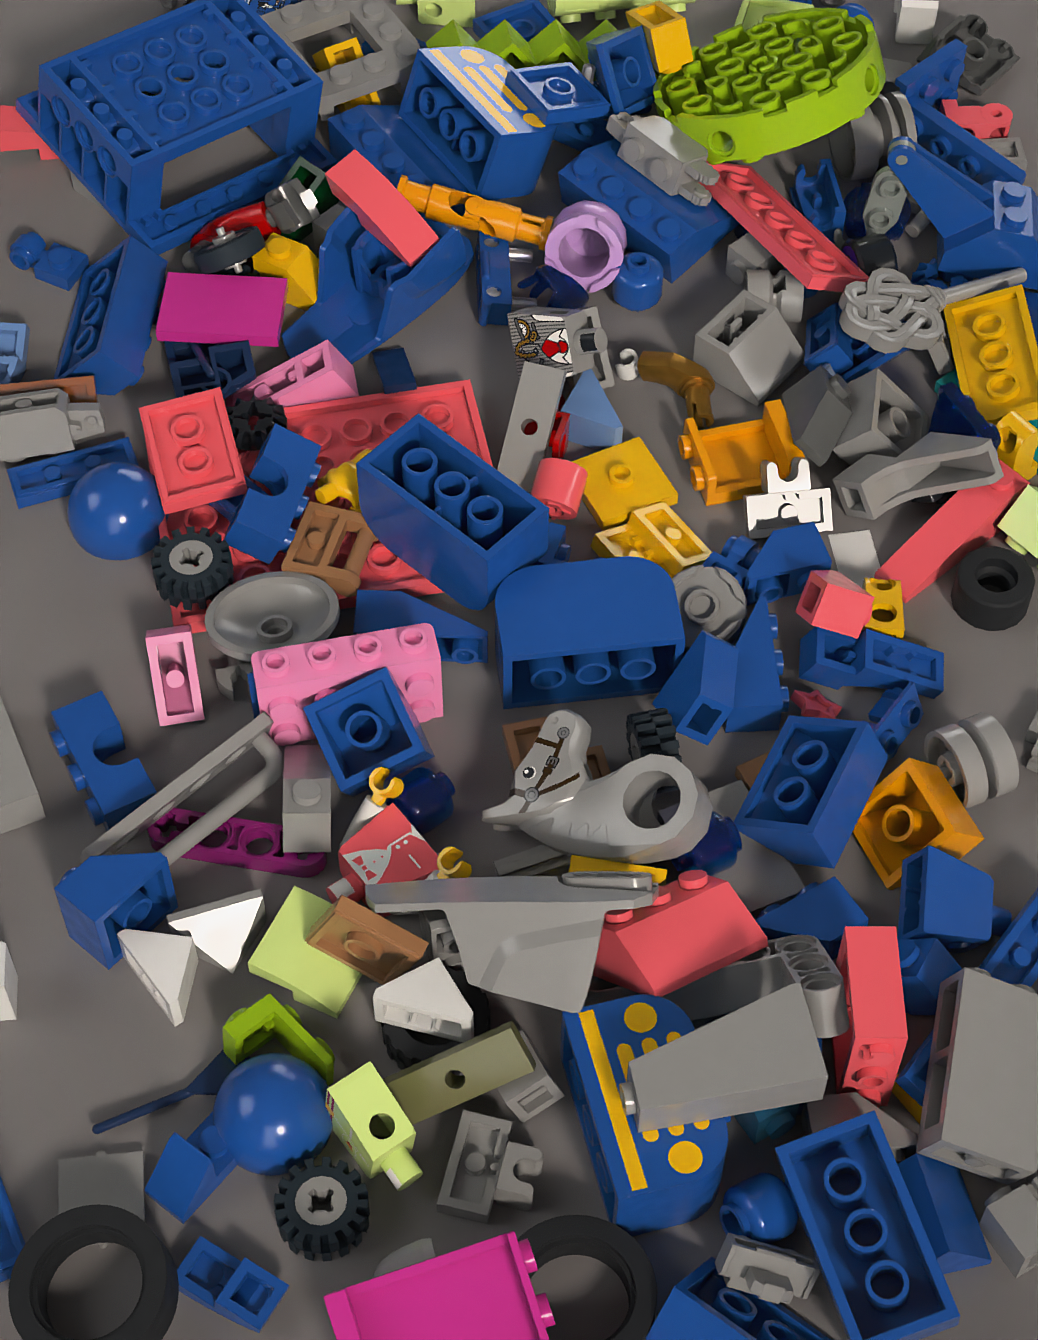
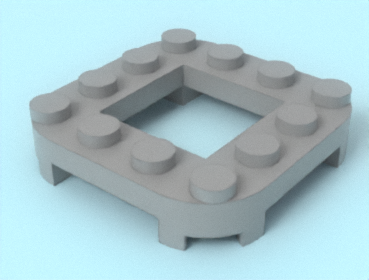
[259,0,420,121]

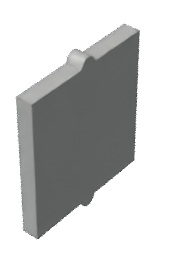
[58,1150,146,1249]

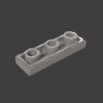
[497,361,567,493]

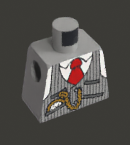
[507,306,607,381]

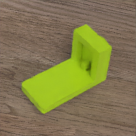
[223,993,335,1086]

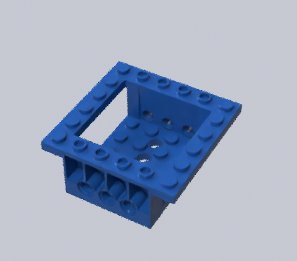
[16,0,338,255]

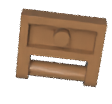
[281,501,378,597]

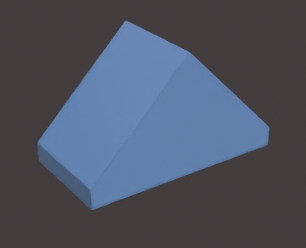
[561,369,623,451]

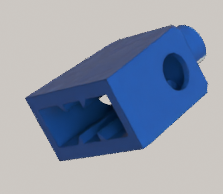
[897,845,1012,953]

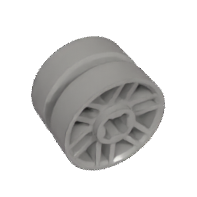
[924,712,1019,809]

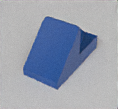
[144,1111,237,1224]

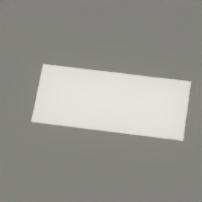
[828,530,880,588]

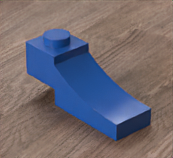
[799,626,944,699]

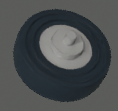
[193,226,265,274]

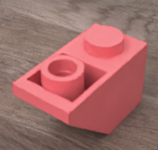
[795,570,875,639]

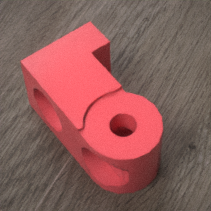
[939,99,1013,139]

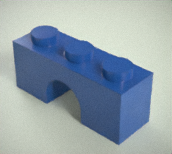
[222,423,322,565]
[49,690,157,831]

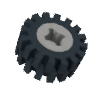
[151,526,234,610]
[626,708,682,794]
[274,1156,370,1262]

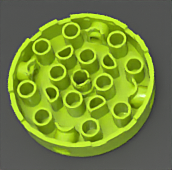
[653,8,886,165]

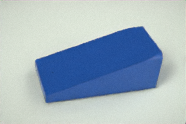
[804,302,853,375]

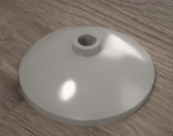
[205,571,340,662]

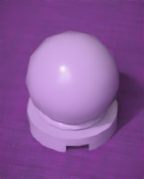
[545,200,627,293]

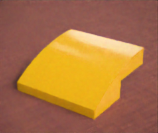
[590,501,712,579]

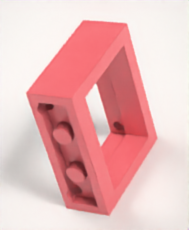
[831,926,908,1108]

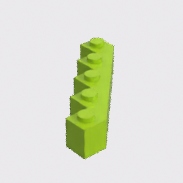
[425,19,661,81]

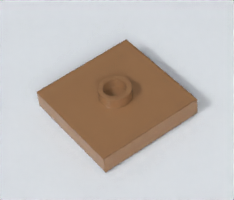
[305,895,429,985]

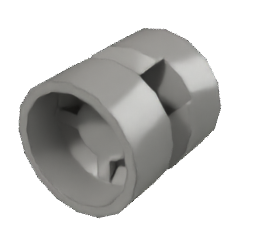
[744,269,804,322]

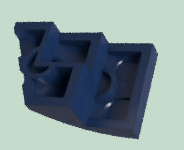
[164,340,256,399]

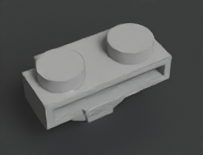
[715,1233,820,1305]

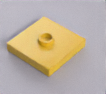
[571,437,678,531]

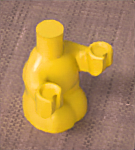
[315,449,372,513]

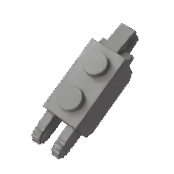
[606,112,720,206]
[0,388,105,463]

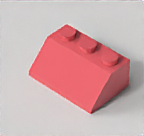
[593,870,768,997]

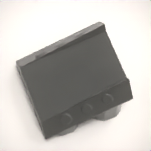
[916,14,1020,96]

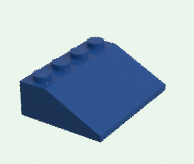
[327,105,499,225]
[558,138,740,284]

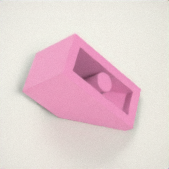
[145,624,205,726]

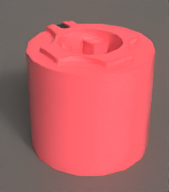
[530,458,588,520]

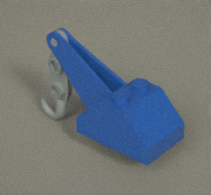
[833,136,1038,290]

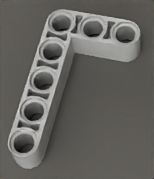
[584,934,850,1038]

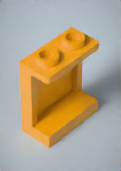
[678,399,805,506]

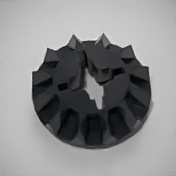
[226,394,288,451]

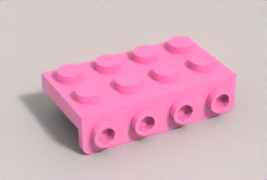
[251,623,443,746]

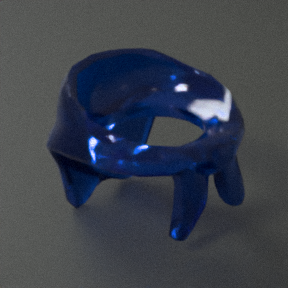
[517,264,589,309]

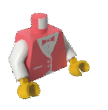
[326,767,472,917]

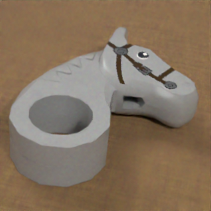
[482,709,713,865]

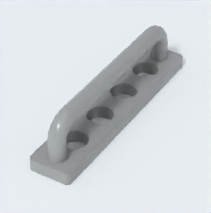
[79,711,284,866]

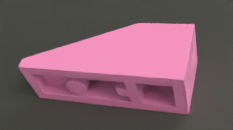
[225,339,359,408]

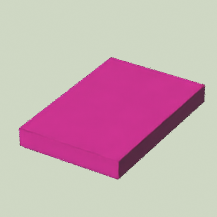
[156,272,288,347]

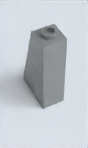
[619,983,828,1133]

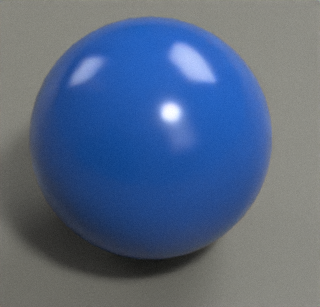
[67,462,169,560]
[213,1053,333,1176]

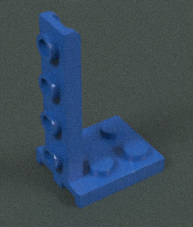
[895,39,1026,185]

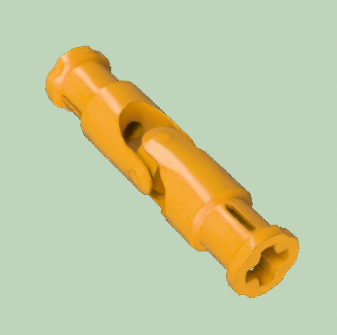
[397,175,554,251]

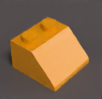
[853,757,985,890]

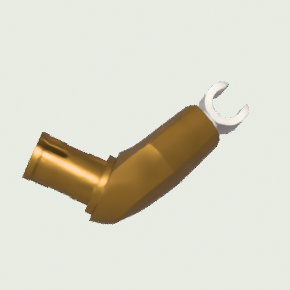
[615,348,715,430]

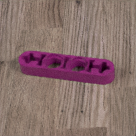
[147,808,327,878]

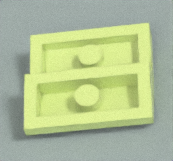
[248,886,362,1018]

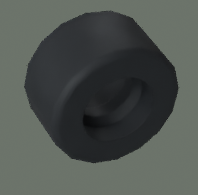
[950,546,1035,631]

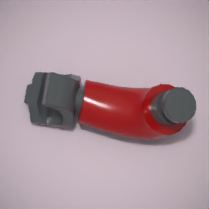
[182,178,320,274]

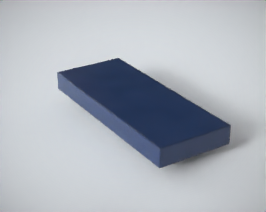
[372,348,417,394]

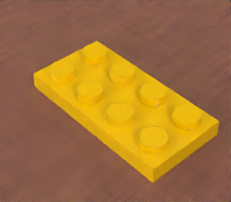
[943,284,1038,436]

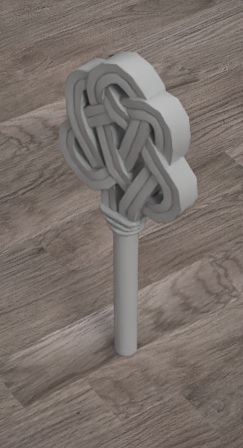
[838,267,1027,354]

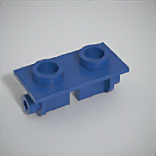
[866,681,924,765]

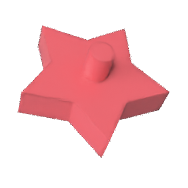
[790,689,842,719]

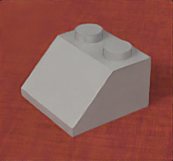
[833,368,928,466]

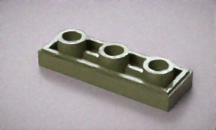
[383,1020,536,1125]

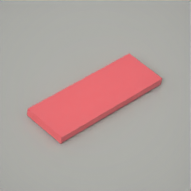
[698,161,869,292]

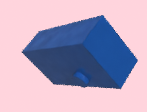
[775,1110,960,1340]

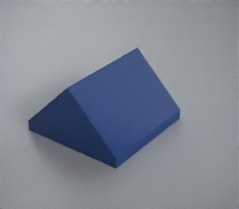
[897,1153,992,1274]

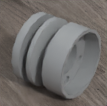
[828,91,917,182]

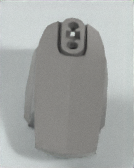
[365,871,659,1013]

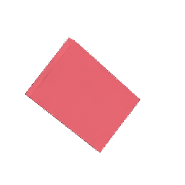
[138,387,248,515]

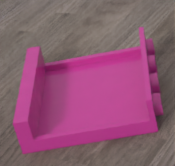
[323,1231,556,1340]

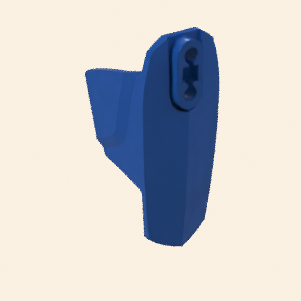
[282,207,474,364]

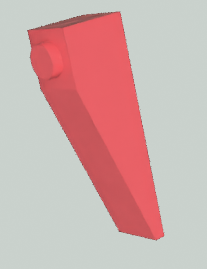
[874,458,1030,604]

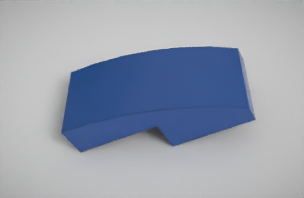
[177,1236,289,1333]

